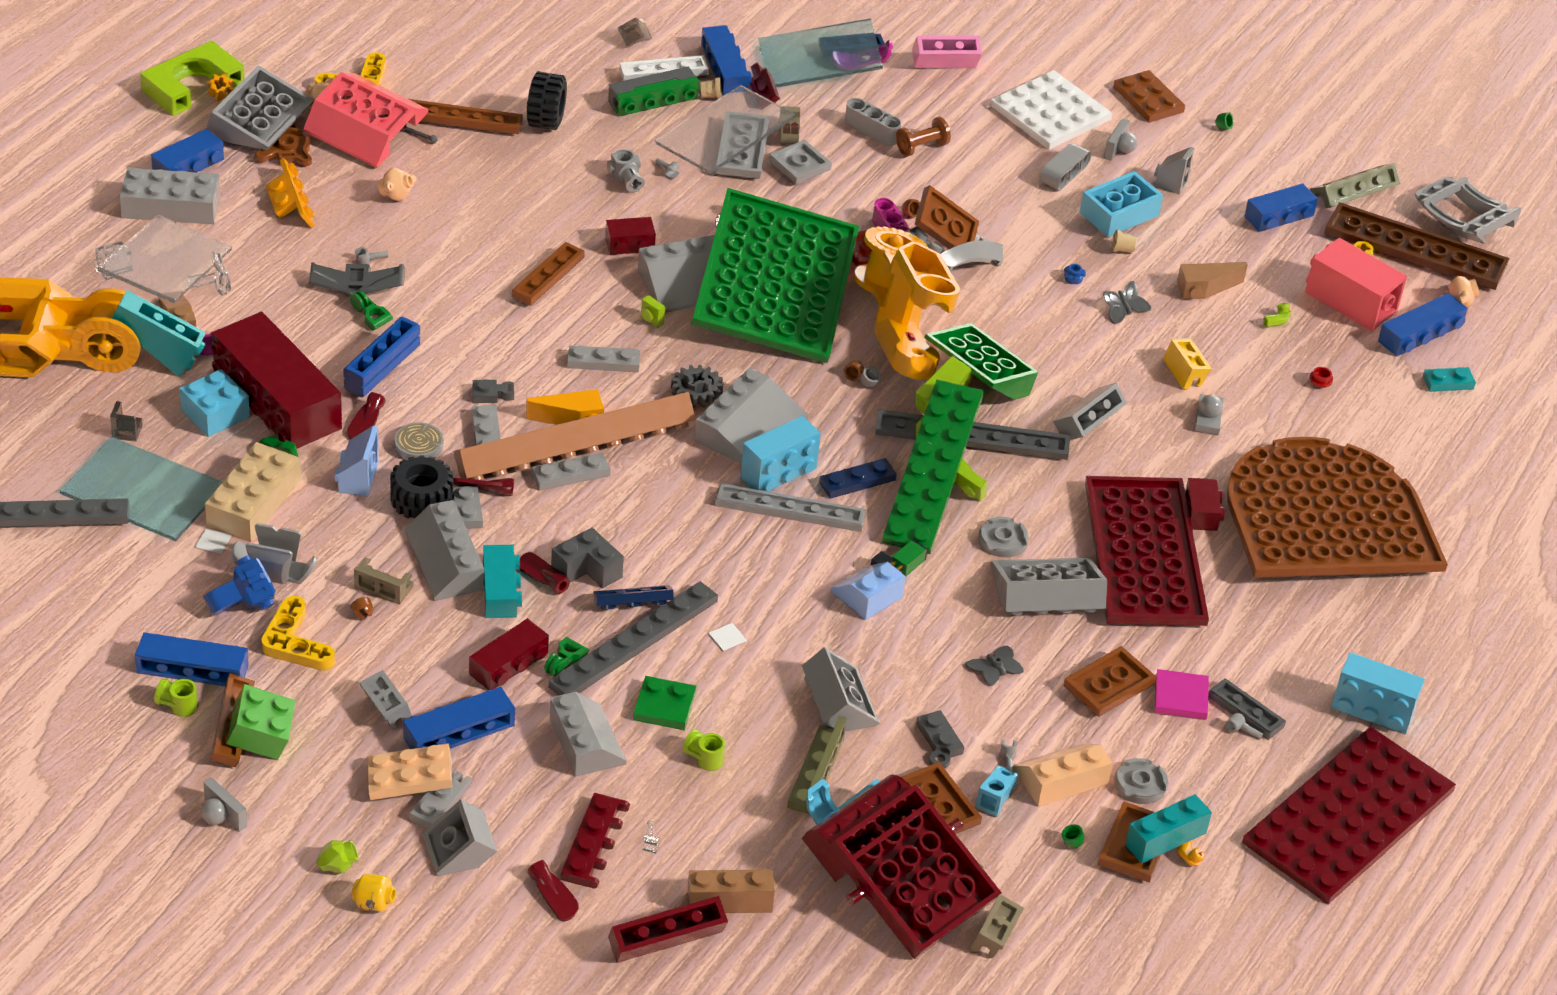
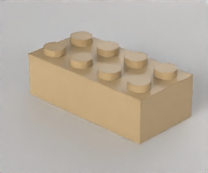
[205,442,301,542]

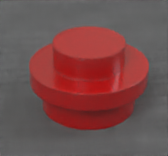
[1309,367,1333,388]

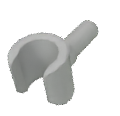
[655,158,679,179]
[355,247,388,264]
[1225,713,1263,739]
[1000,739,1017,772]

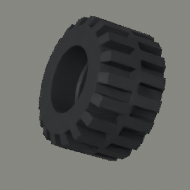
[527,71,567,130]
[390,456,453,519]

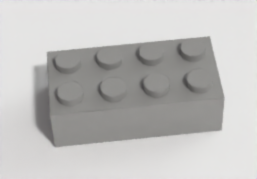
[120,168,221,224]

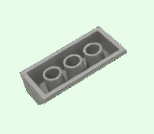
[405,500,484,601]

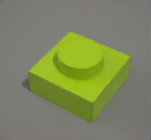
[641,295,665,328]

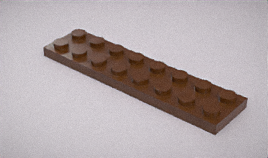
[1324,202,1510,290]

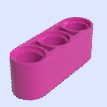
[872,198,910,232]

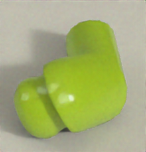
[1263,303,1291,327]

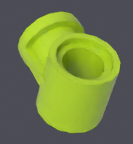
[154,679,198,717]
[682,729,725,771]

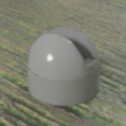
[860,366,881,388]

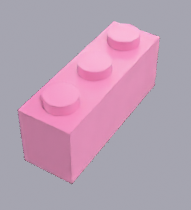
[912,36,982,68]

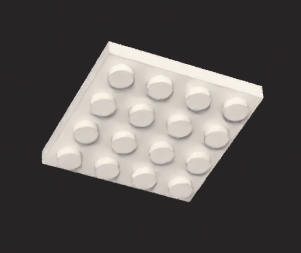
[990,70,1113,150]

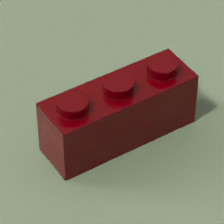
[469,618,549,690]

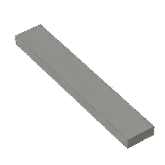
[715,483,866,532]

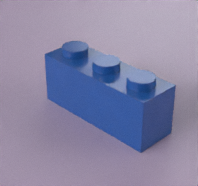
[151,129,224,173]
[1244,183,1318,232]

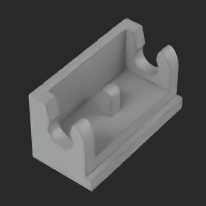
[360,670,412,730]

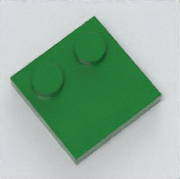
[633,676,697,731]

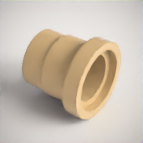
[700,77,722,100]
[1111,229,1136,253]

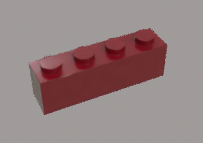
[608,896,728,963]

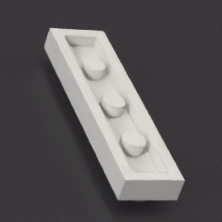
[619,55,709,81]

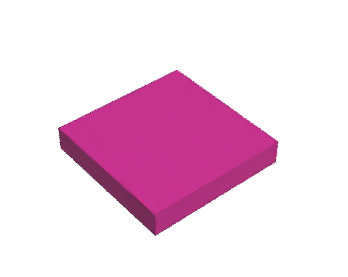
[1154,669,1209,720]

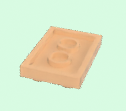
[368,743,452,800]

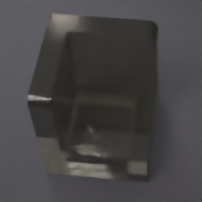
[617,17,652,47]
[110,401,143,442]

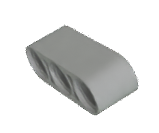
[845,98,901,146]
[1039,143,1092,190]

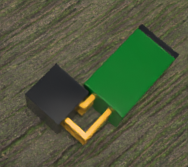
[870,539,928,577]

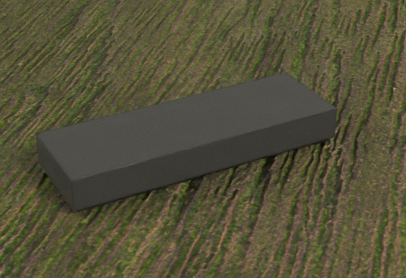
[1208,678,1286,740]

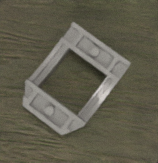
[1415,177,1521,244]
[906,226,1003,271]

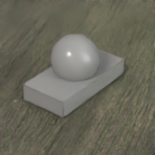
[1104,118,1138,161]
[1195,394,1224,435]
[201,778,247,832]

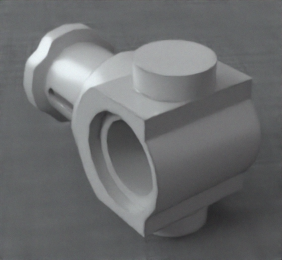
[607,149,645,193]

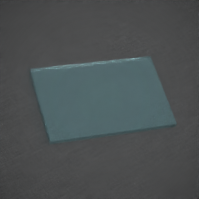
[758,18,883,88]
[60,437,222,541]

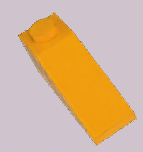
[526,389,604,425]

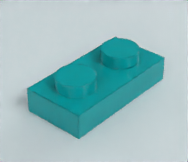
[1423,367,1476,392]

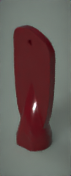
[347,392,386,439]
[453,478,514,496]
[520,552,570,594]
[527,860,579,922]

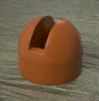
[902,199,920,217]
[843,360,864,381]
[351,597,374,620]

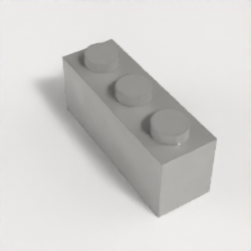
[1053,383,1127,440]

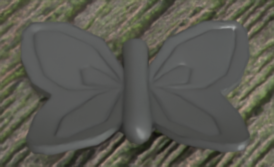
[1103,281,1151,324]
[965,646,1024,686]

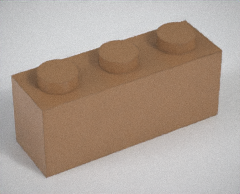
[687,869,775,913]

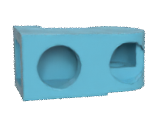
[975,765,1019,817]

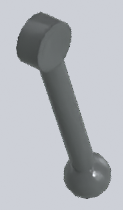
[400,124,438,144]

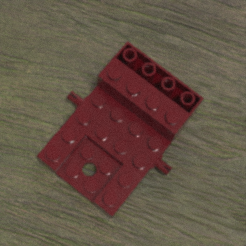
[802,774,1002,959]

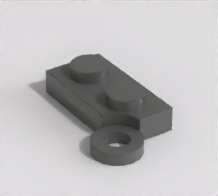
[916,710,964,769]

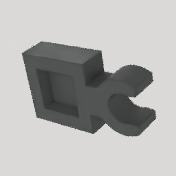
[472,379,514,403]

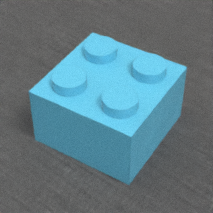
[179,369,250,437]

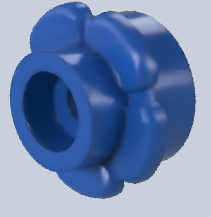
[1064,264,1086,284]

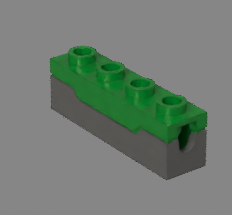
[608,66,699,117]

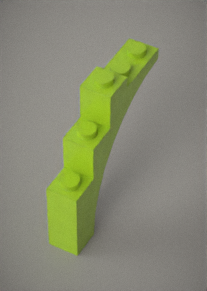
[916,356,987,502]

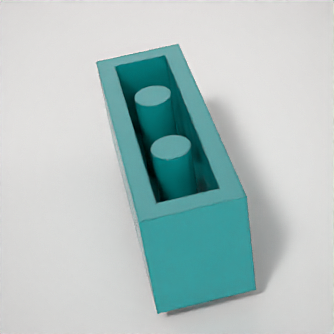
[483,544,522,618]
[1125,794,1212,863]

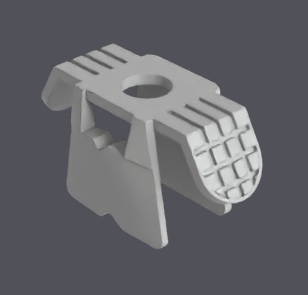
[231,523,318,584]

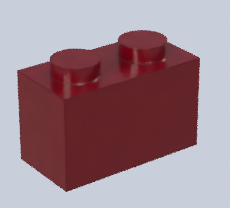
[605,217,656,255]
[1185,478,1225,531]

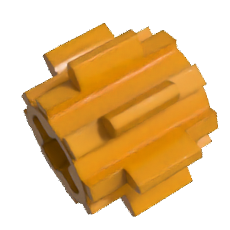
[207,73,234,102]

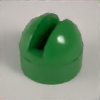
[1215,112,1233,130]
[1061,824,1085,849]

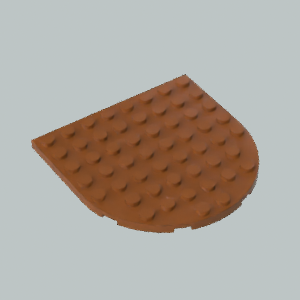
[1227,437,1448,578]

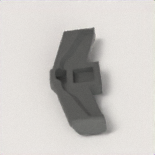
[309,262,405,297]

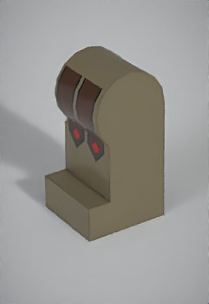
[779,106,800,144]

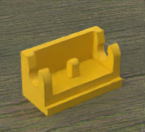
[1163,339,1212,389]

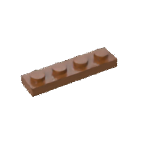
[512,242,585,306]
[210,673,255,767]

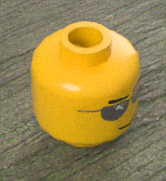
[352,873,396,912]

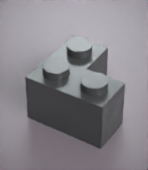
[551,527,624,589]

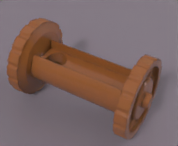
[896,117,951,157]

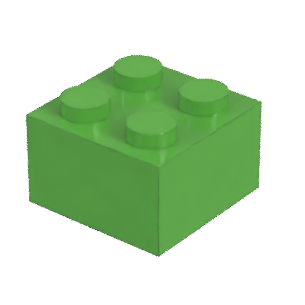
[226,684,296,760]

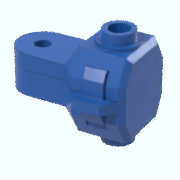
[203,555,276,616]

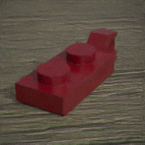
[750,62,780,111]

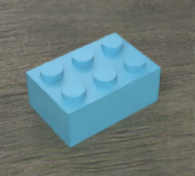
[1080,171,1163,237]
[740,416,821,491]
[1331,652,1425,734]

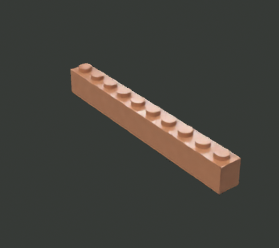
[453,392,696,480]

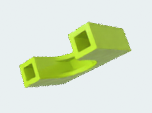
[140,40,245,116]

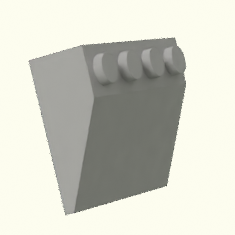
[206,65,314,150]
[638,235,715,312]
[695,367,808,464]
[991,557,1107,615]

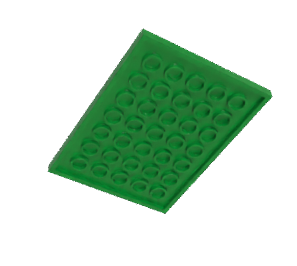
[691,188,859,363]

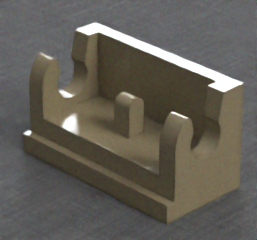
[354,557,413,605]
[969,894,1024,959]

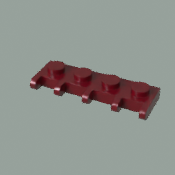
[560,793,630,889]

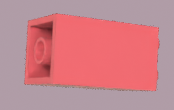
[1305,238,1407,331]

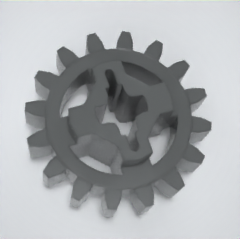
[671,365,723,408]

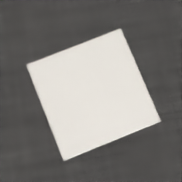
[195,529,232,554]
[709,623,747,651]

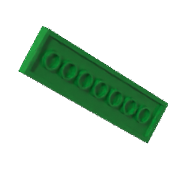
[882,379,983,554]

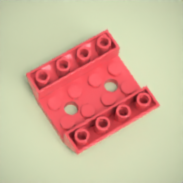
[303,72,428,168]

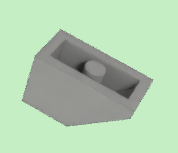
[1154,147,1195,194]

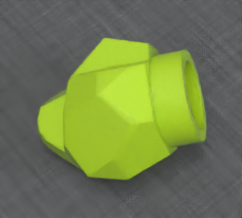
[316,840,359,873]

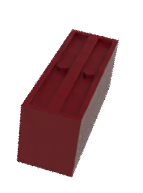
[211,311,342,449]

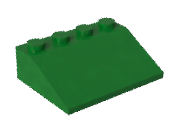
[924,323,1038,400]

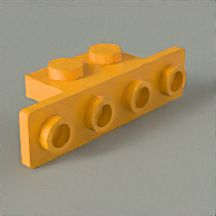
[265,158,315,228]

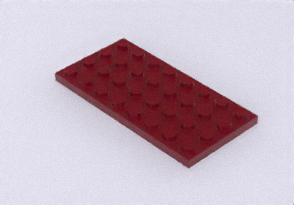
[1085,476,1209,626]
[1242,726,1456,905]

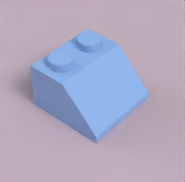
[335,426,379,496]
[831,562,905,620]

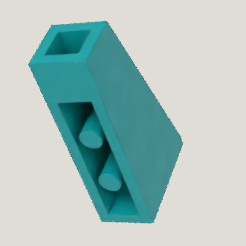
[111,290,206,377]

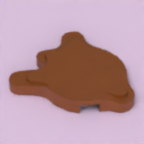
[255,123,312,166]

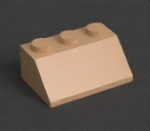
[1013,744,1113,806]

